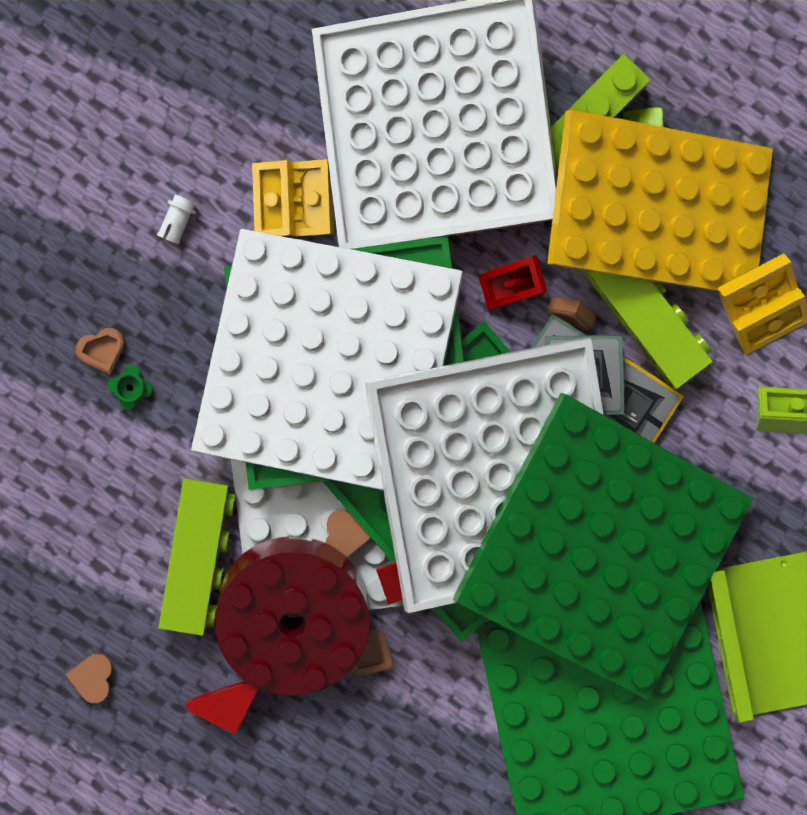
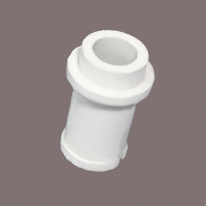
[157,194,196,245]

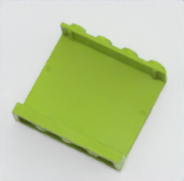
[708,551,807,723]

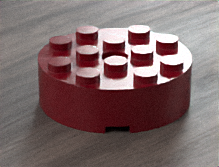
[215,536,370,695]

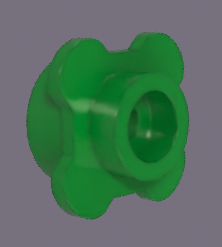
[108,365,153,410]

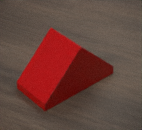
[478,255,547,311]
[185,680,259,735]

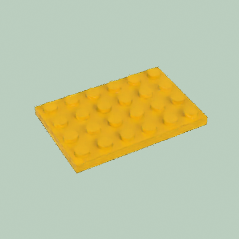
[547,110,773,292]

